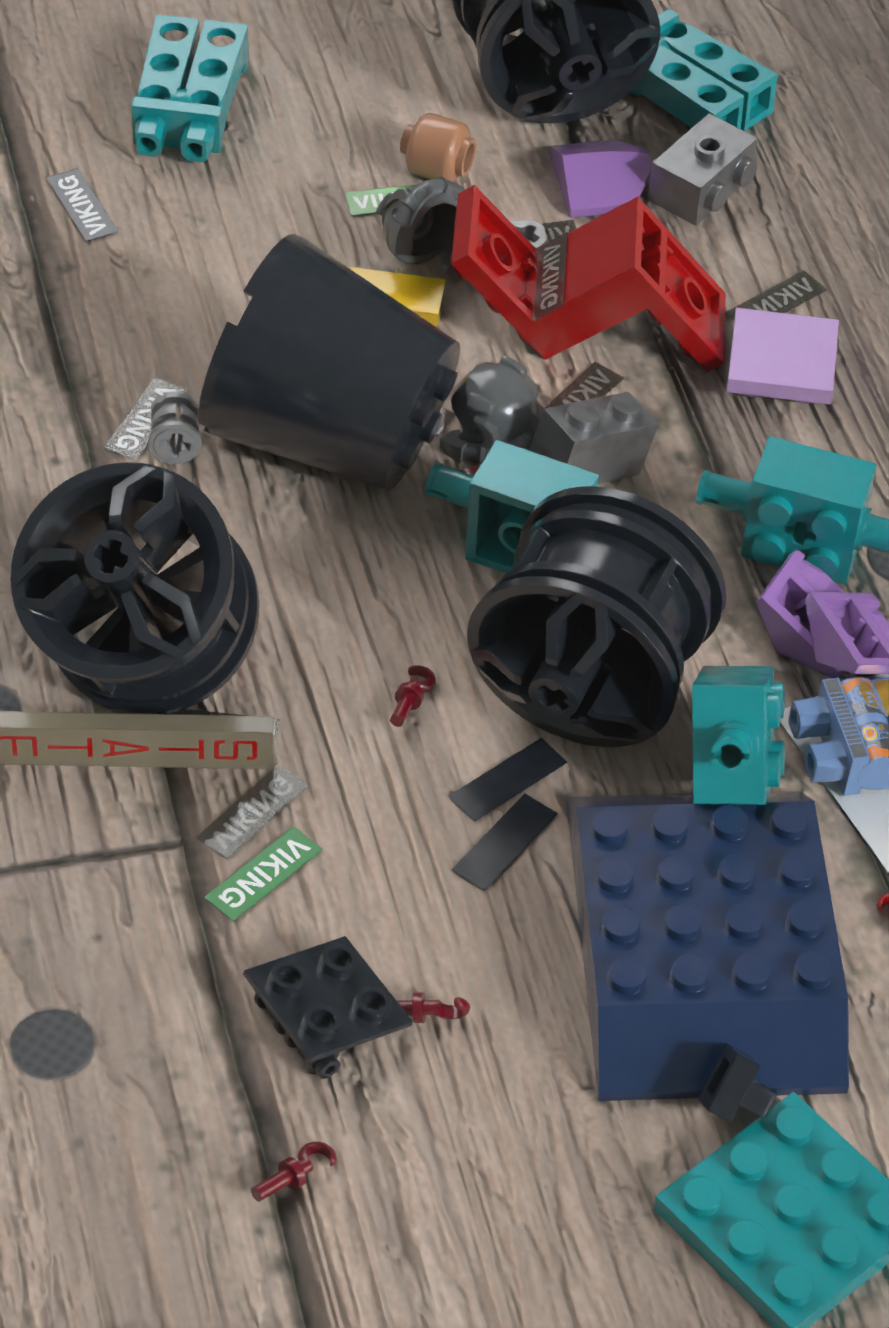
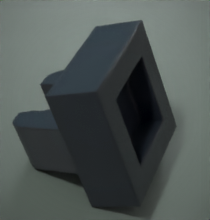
[698,1043,777,1123]

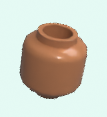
[400,113,477,182]

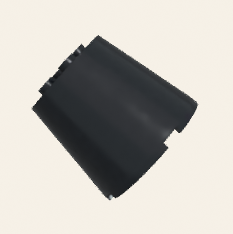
[198,234,460,490]

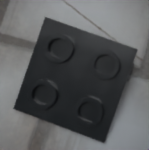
[243,936,413,1079]

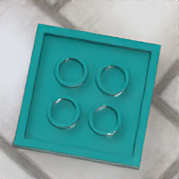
[653,1092,889,1328]

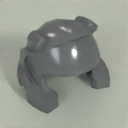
[376,177,465,282]
[440,356,544,464]

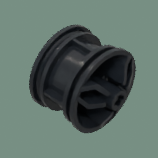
[451,0,661,123]
[10,462,260,714]
[467,486,726,747]

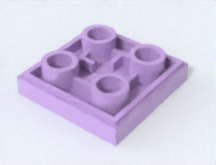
[726,308,839,405]

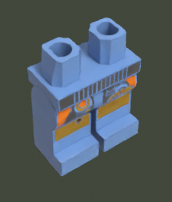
[788,677,889,796]

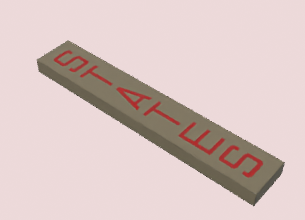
[0,711,274,770]

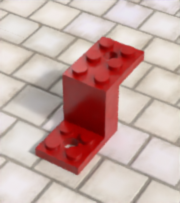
[451,184,726,372]

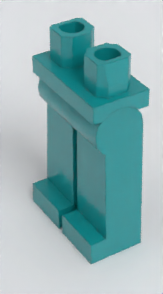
[629,8,778,131]
[131,14,249,163]

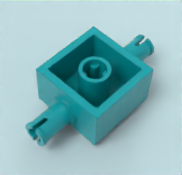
[696,436,889,585]
[425,440,599,573]
[692,666,785,805]

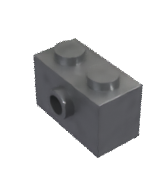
[648,114,757,226]
[529,392,659,483]

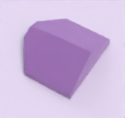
[549,140,652,218]
[756,550,844,678]
[805,591,889,674]

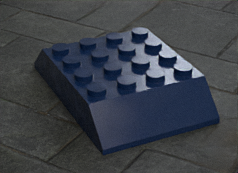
[567,791,849,1101]

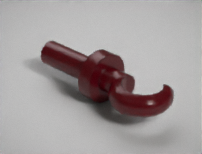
[390,665,436,727]
[397,992,470,1023]
[251,1142,337,1202]

